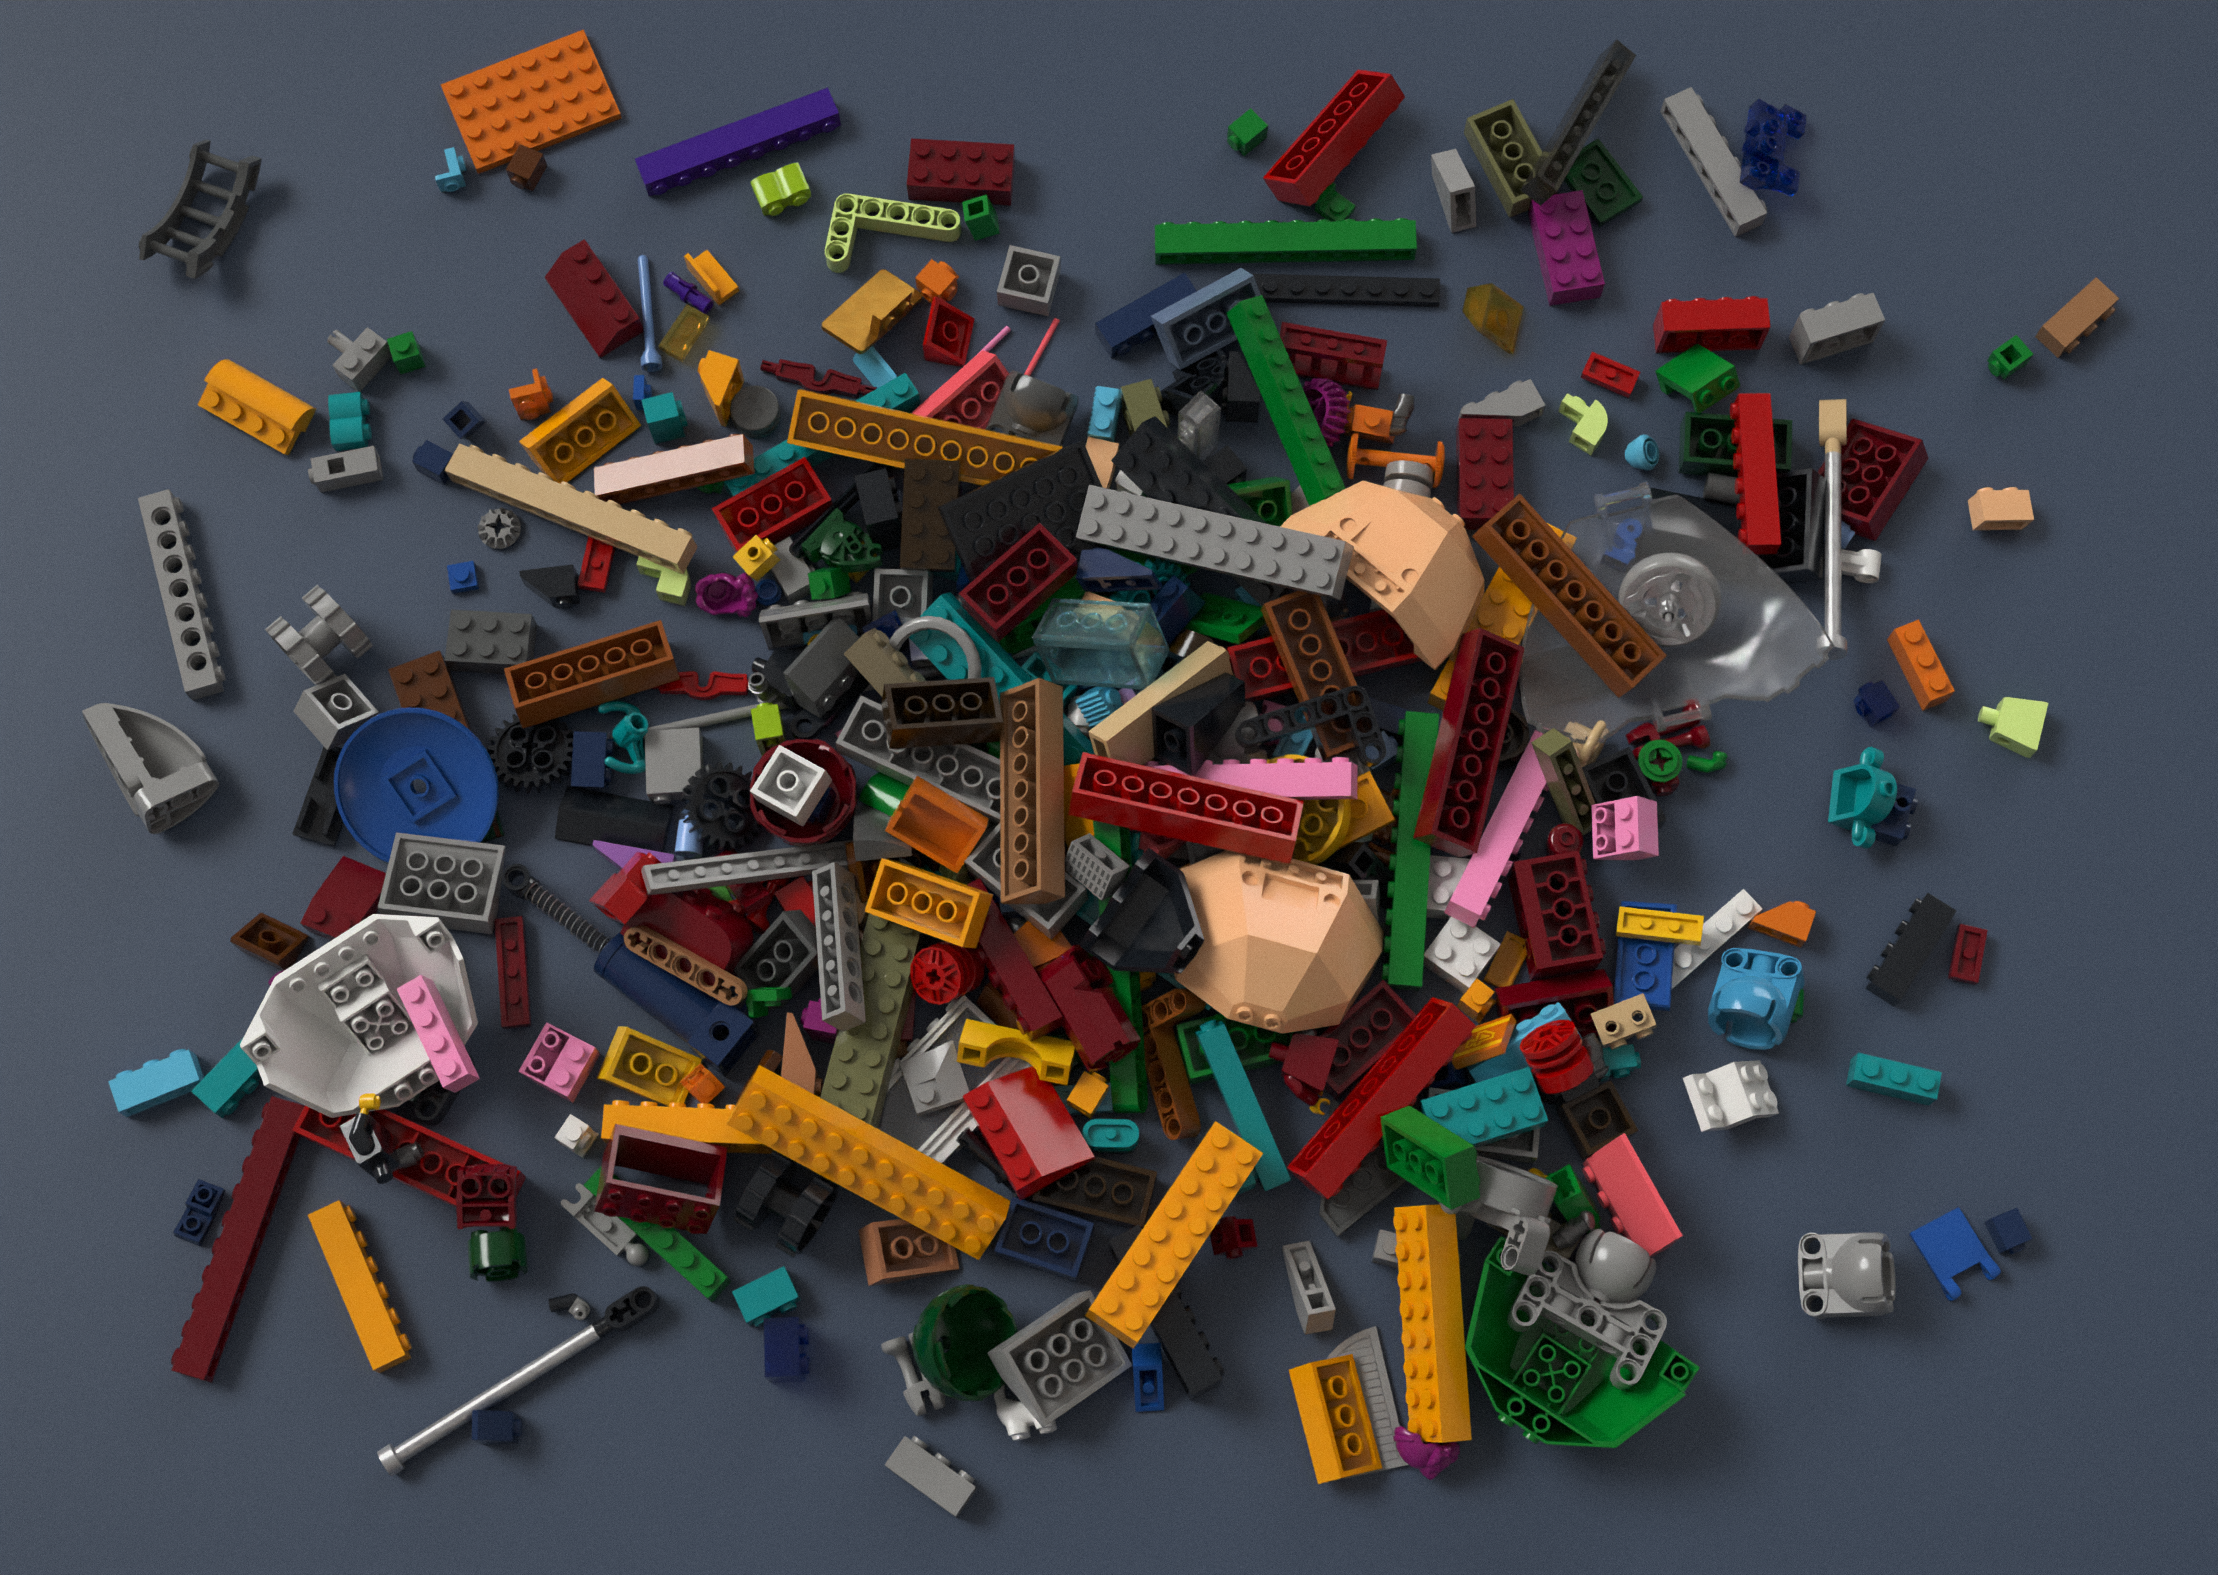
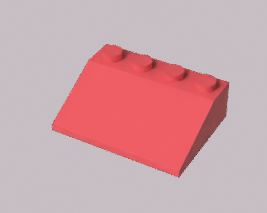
[1582,1133,1683,1258]

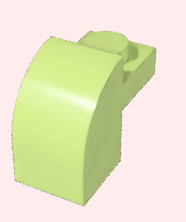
[1558,393,1608,456]
[636,556,691,606]

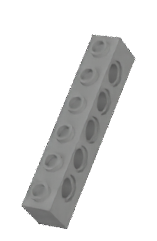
[812,862,866,1032]

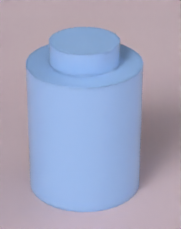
[674,815,704,858]

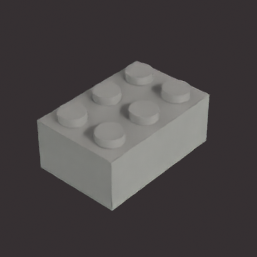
[1789,293,1885,365]

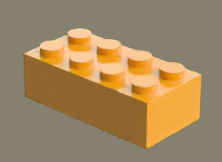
[864,858,993,948]

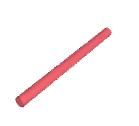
[1024,318,1060,376]

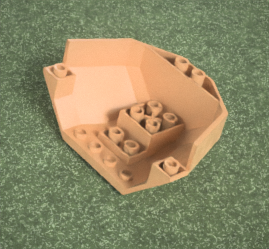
[1280,481,1484,670]
[1174,850,1384,1034]

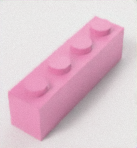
[397,975,480,1093]

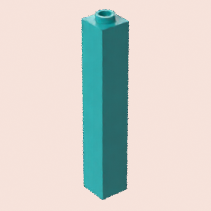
[1195,1020,1291,1191]

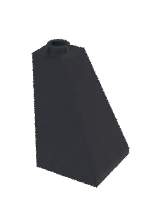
[1152,673,1246,776]

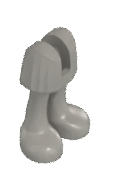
[881,1333,945,1417]

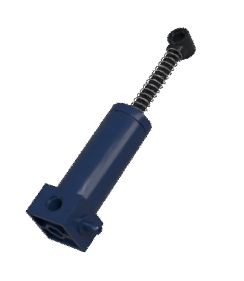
[502,864,760,1077]

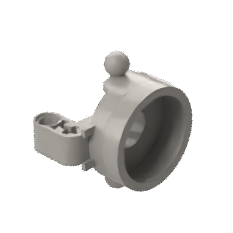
[1439,1155,1558,1276]

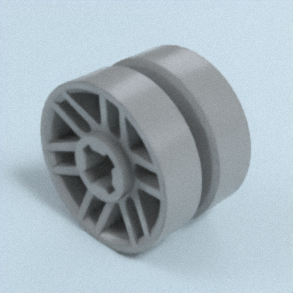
[1383,460,1434,498]

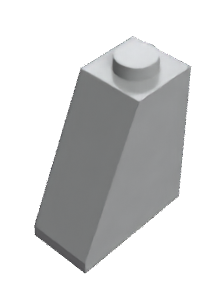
[1431,149,1476,233]

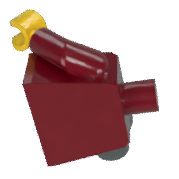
[1268,1028,1339,1115]

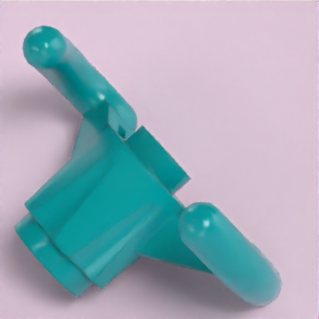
[598,701,648,774]

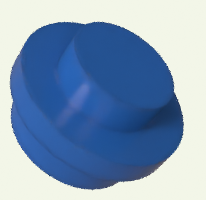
[755,579,782,606]

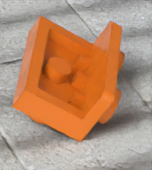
[509,368,554,420]

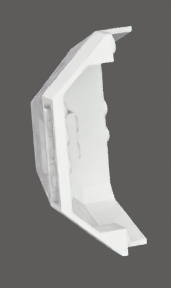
[240,914,478,1118]

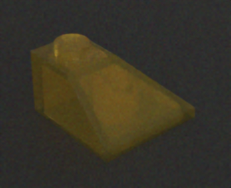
[1462,283,1524,354]

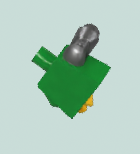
[1528,1164,1601,1250]

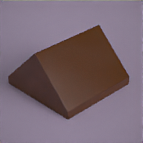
[230,912,309,971]

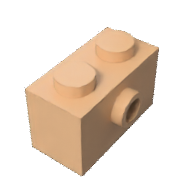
[1968,487,2034,530]

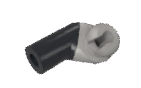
[549,1293,590,1320]

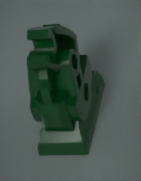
[801,508,883,573]

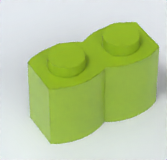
[750,163,812,216]

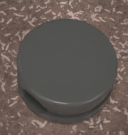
[730,386,781,438]

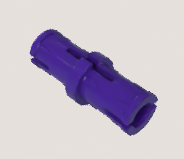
[663,272,714,315]

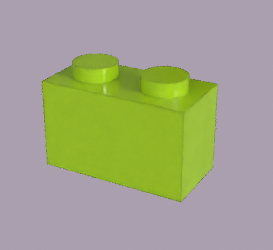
[750,703,787,756]

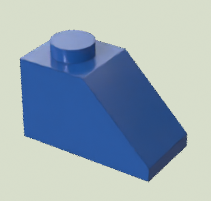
[1132,1343,1164,1412]

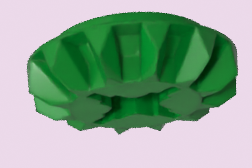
[1638,740,1682,783]

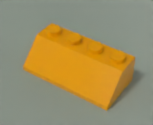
[519,378,641,484]
[1289,1354,1382,1484]

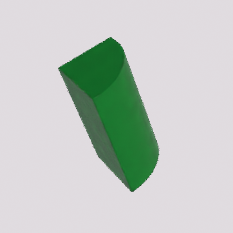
[859,772,910,816]

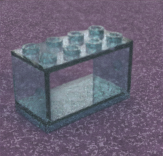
[1032,598,1169,690]

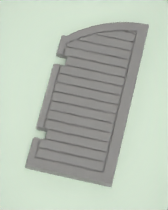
[1327,1326,1408,1479]

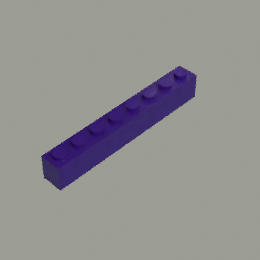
[635,87,841,196]

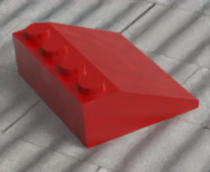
[962,1066,1095,1201]

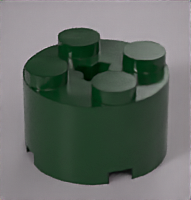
[467,1227,528,1282]

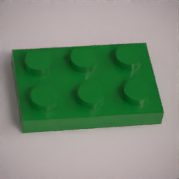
[1183,592,1266,644]

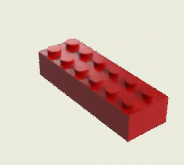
[1263,70,1405,207]

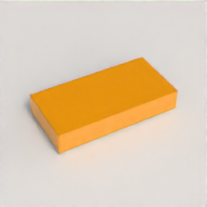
[1483,931,1527,988]

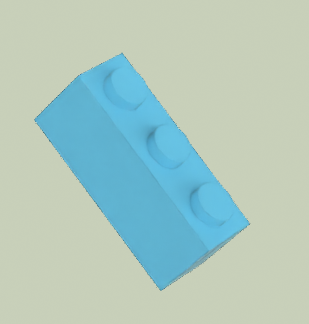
[108,1049,204,1117]

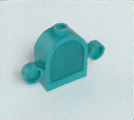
[1828,747,1897,849]

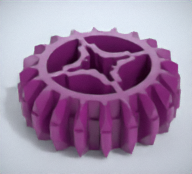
[1302,378,1351,447]

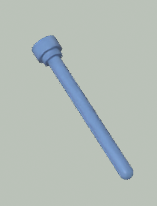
[638,255,662,372]

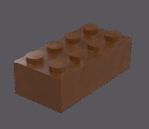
[388,650,472,732]

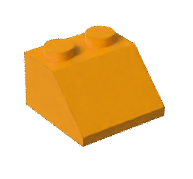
[698,350,745,427]

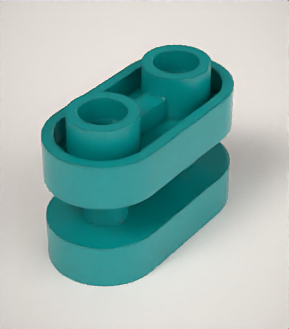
[1082,1119,1139,1153]

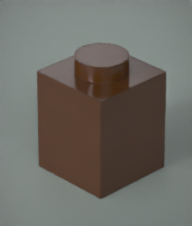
[506,144,547,191]

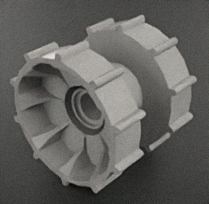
[265,585,373,685]

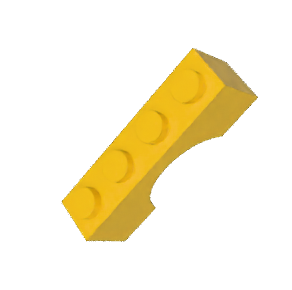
[957,1019,1076,1085]

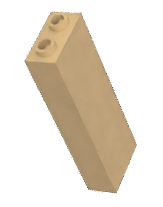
[1088,641,1234,765]

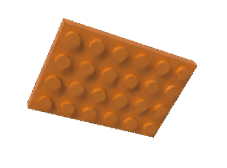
[441,29,622,174]

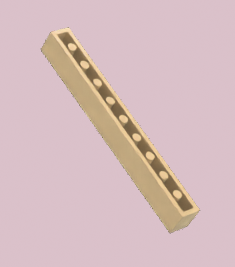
[444,443,697,574]

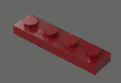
[495,916,531,1029]

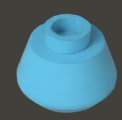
[1625,434,1659,471]

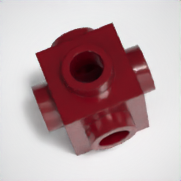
[1210,1216,1258,1259]

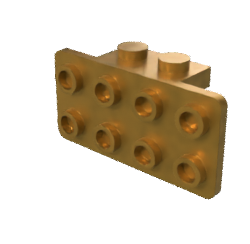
[821,269,922,354]

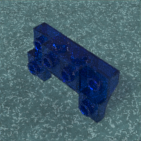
[1740,98,1807,197]

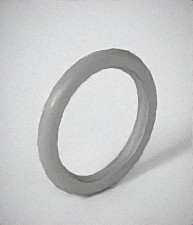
[889,616,981,679]

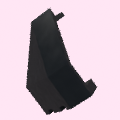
[1080,848,1205,974]

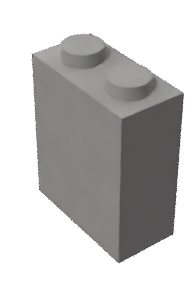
[645,728,705,804]

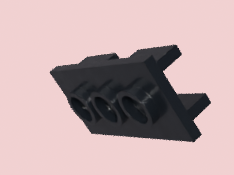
[292,746,344,847]

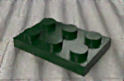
[1555,138,1643,227]

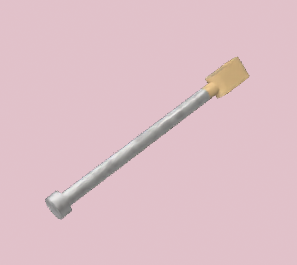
[1819,399,1847,660]

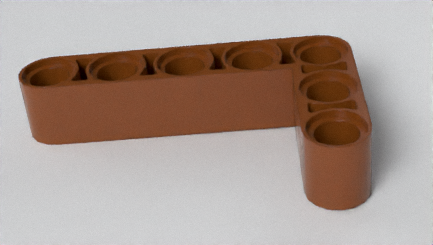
[1142,988,1206,1140]

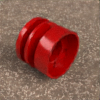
[910,940,985,1005]
[1520,1020,1594,1094]

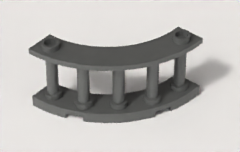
[139,139,262,279]

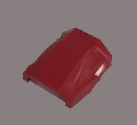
[456,1164,517,1229]

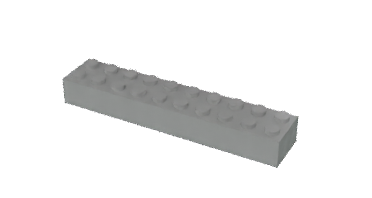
[1076,485,1354,600]

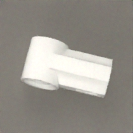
[1841,549,1882,583]

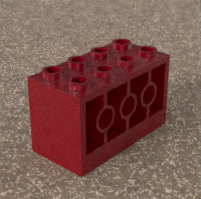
[1507,851,1606,982]

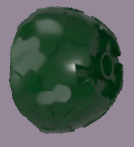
[912,1284,1017,1402]

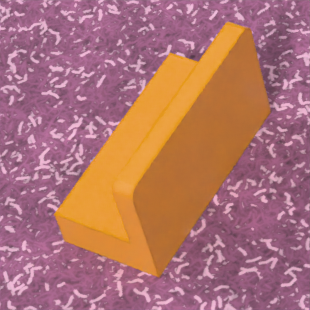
[684,250,739,306]

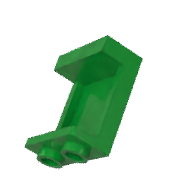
[1655,343,1740,413]

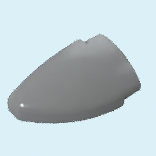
[82,703,219,834]

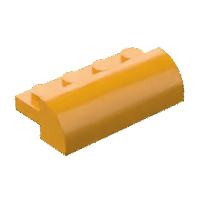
[198,359,316,455]

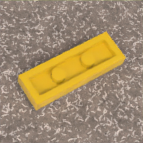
[1616,907,1704,946]

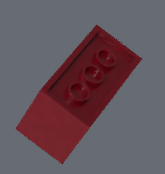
[594,1124,728,1234]

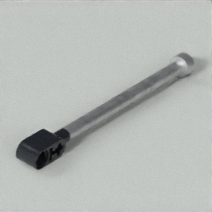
[377,1286,659,1476]

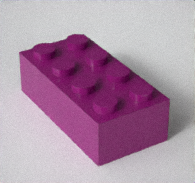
[1528,190,1605,306]

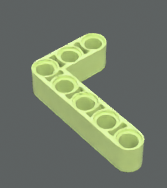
[825,194,961,273]

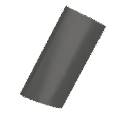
[853,799,912,861]

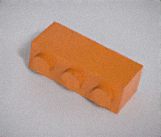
[1887,619,1955,711]

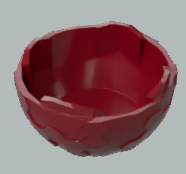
[750,739,857,847]

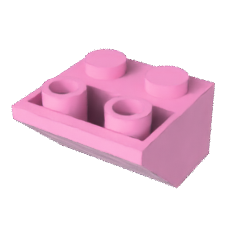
[1592,796,1659,860]
[518,1022,600,1103]

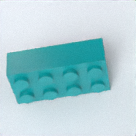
[1418,1067,1548,1148]

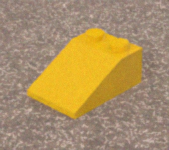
[597,1026,702,1107]

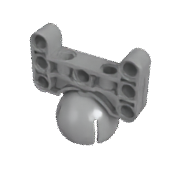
[1507,1229,1667,1390]

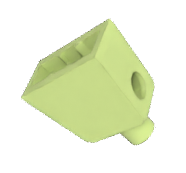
[1978,697,2049,758]

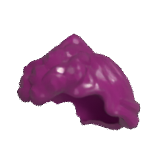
[695,573,758,618]
[1393,1426,1460,1480]

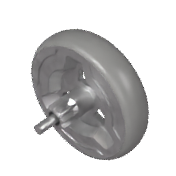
[1618,553,1721,647]

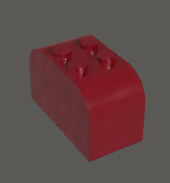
[620,888,753,990]

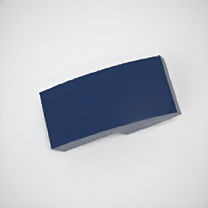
[173,1179,225,1247]

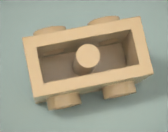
[1591,993,1657,1050]

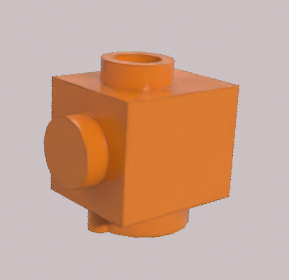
[915,259,959,303]

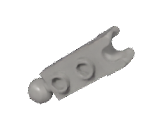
[560,1183,649,1266]

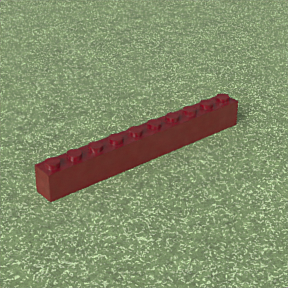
[171,1096,305,1383]

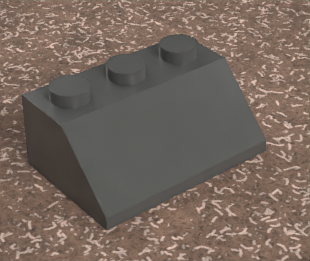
[783,615,861,718]

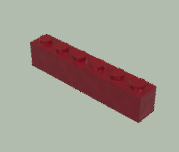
[967,878,1063,1042]

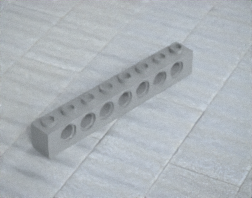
[138,489,226,700]

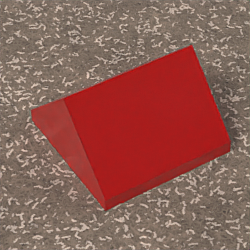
[923,296,975,367]

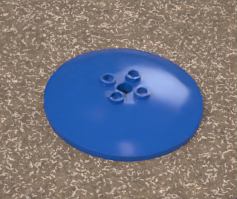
[334,707,499,863]

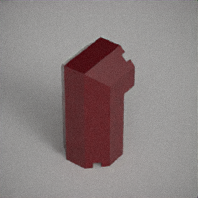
[1037,945,1141,1072]

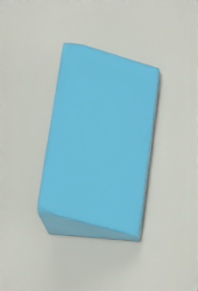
[853,346,897,388]

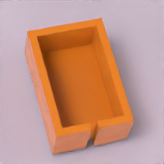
[885,776,989,874]

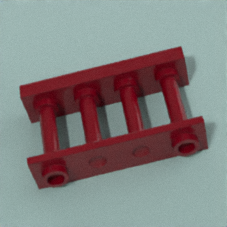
[1280,322,1387,390]

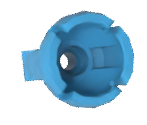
[1708,948,1805,1050]

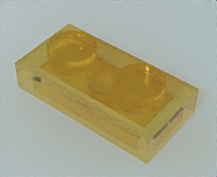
[659,304,710,362]

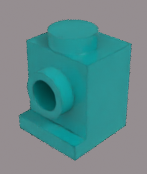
[1600,1044,1641,1081]

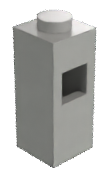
[308,446,384,492]

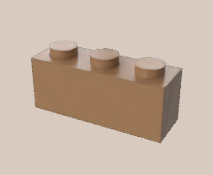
[2035,277,2119,358]

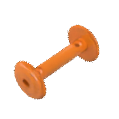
[1346,432,1445,488]

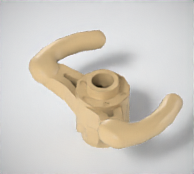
[1562,720,1608,767]

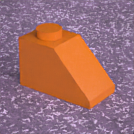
[1748,901,1816,948]

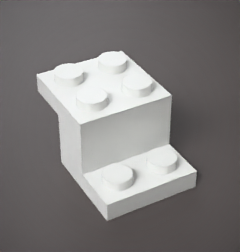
[1683,1060,1779,1132]

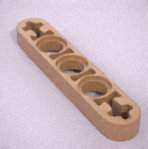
[624,925,748,1006]

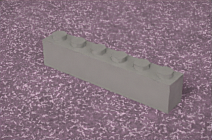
[1660,87,1767,237]

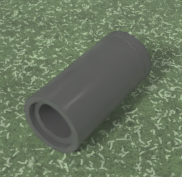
[1703,472,1740,505]

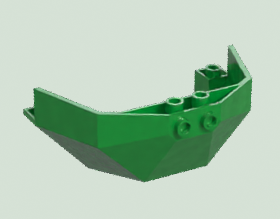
[1465,1236,1700,1448]

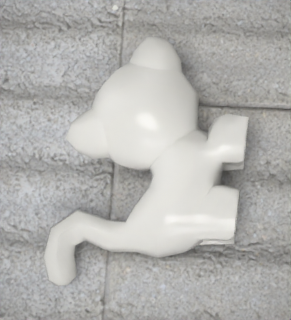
[994,1383,1057,1441]

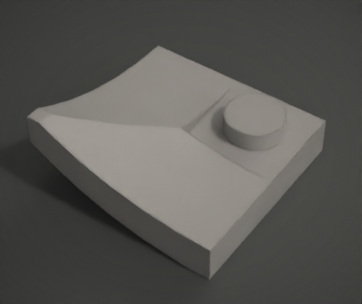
[899,1040,970,1117]

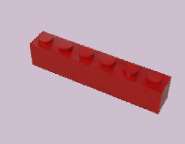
[1730,393,1781,554]

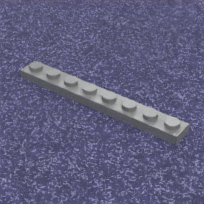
[641,840,852,895]

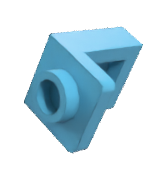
[435,147,467,192]

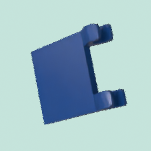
[1909,1207,2001,1301]

